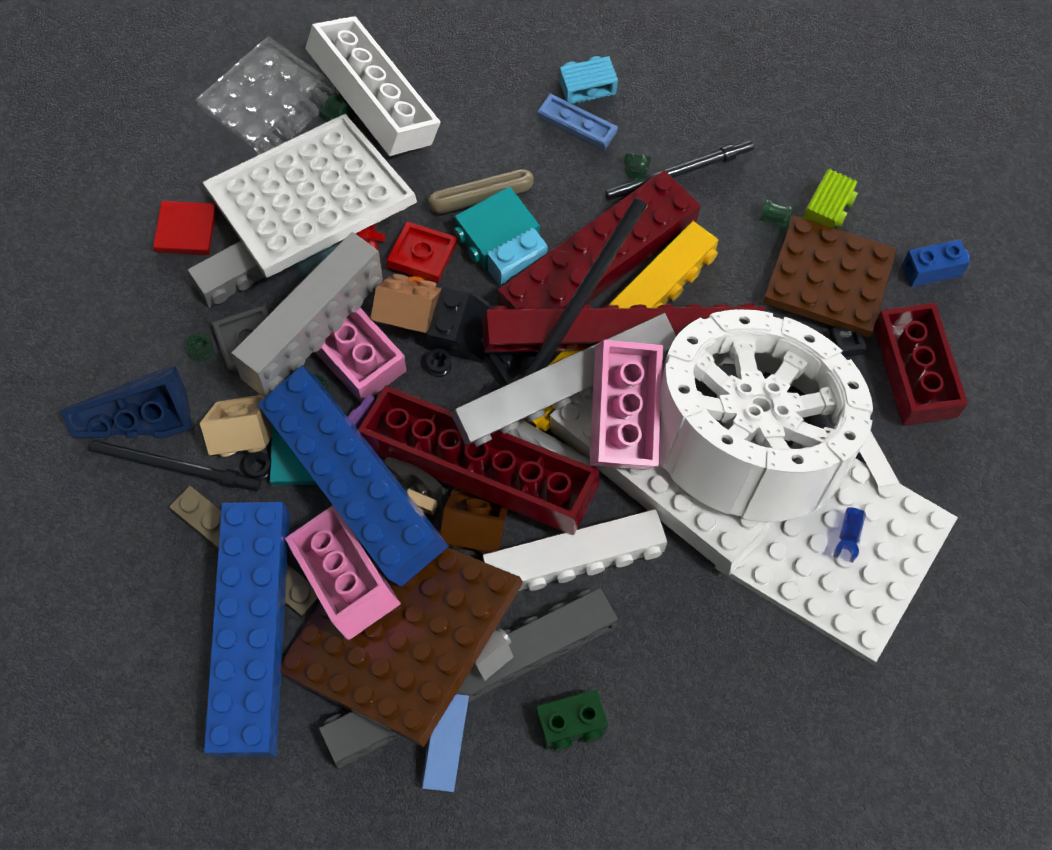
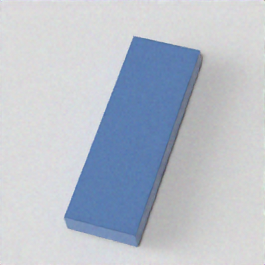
[537,93,618,151]
[421,693,469,792]

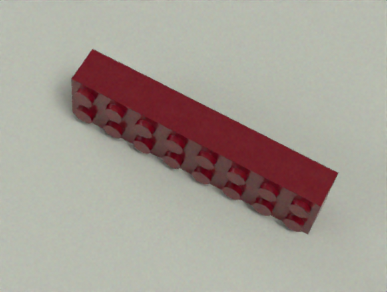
[498,170,701,310]
[358,385,599,535]

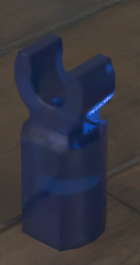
[834,507,866,563]

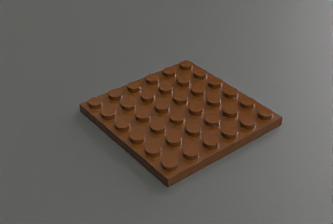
[280,547,524,747]

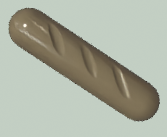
[428,169,534,214]

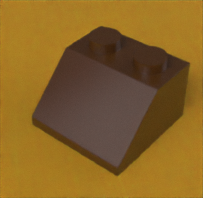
[440,487,509,554]

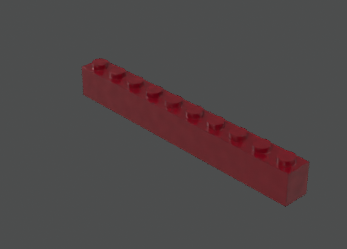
[482,303,765,353]

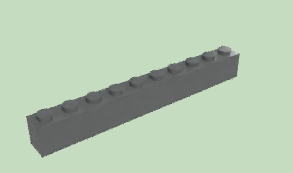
[319,588,618,769]

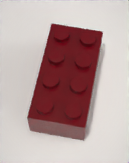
[874,303,968,426]

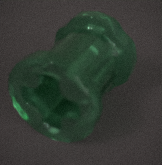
[760,198,793,229]

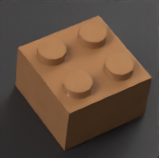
[370,274,442,333]

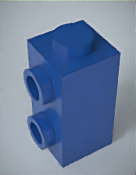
[902,239,970,287]

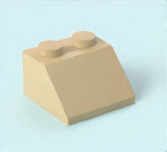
[200,395,272,457]

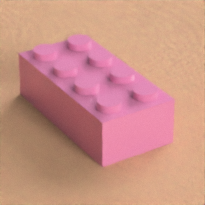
[315,308,406,403]
[590,340,663,470]
[285,505,401,641]

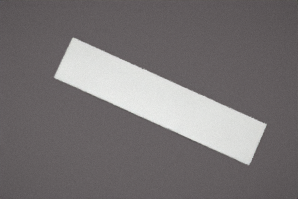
[860,431,899,487]

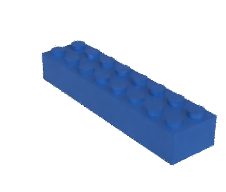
[258,365,449,587]
[204,502,290,757]

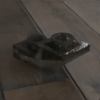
[384,457,443,501]

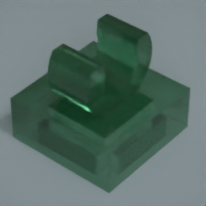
[319,94,356,122]

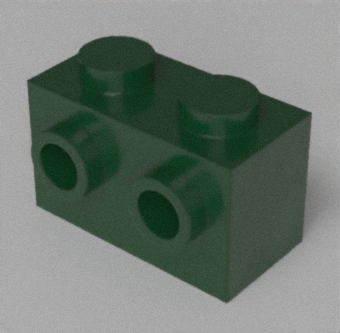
[535,690,608,752]

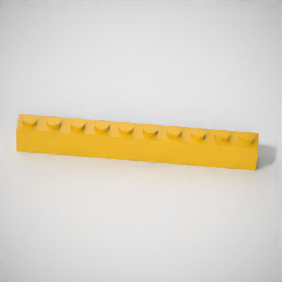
[522,221,719,431]

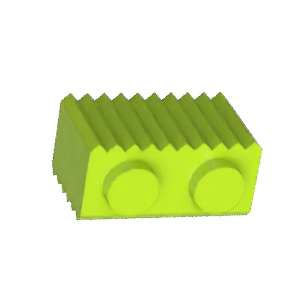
[803,169,858,229]

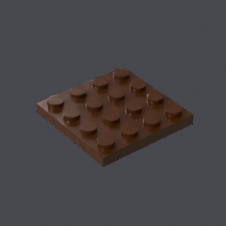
[763,215,897,338]

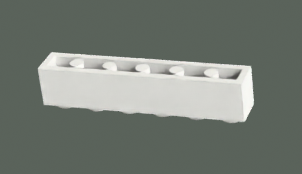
[483,509,667,591]

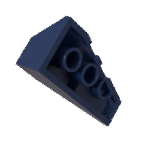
[60,365,192,438]

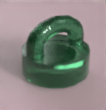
[624,153,651,179]

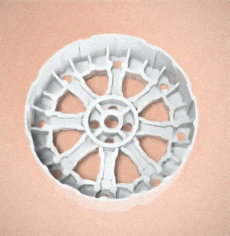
[659,310,873,522]

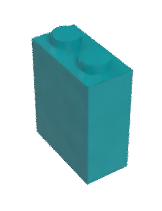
[453,187,540,270]

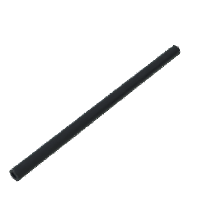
[521,197,648,379]

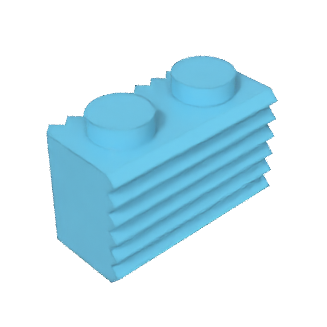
[558,56,618,104]
[488,228,548,287]

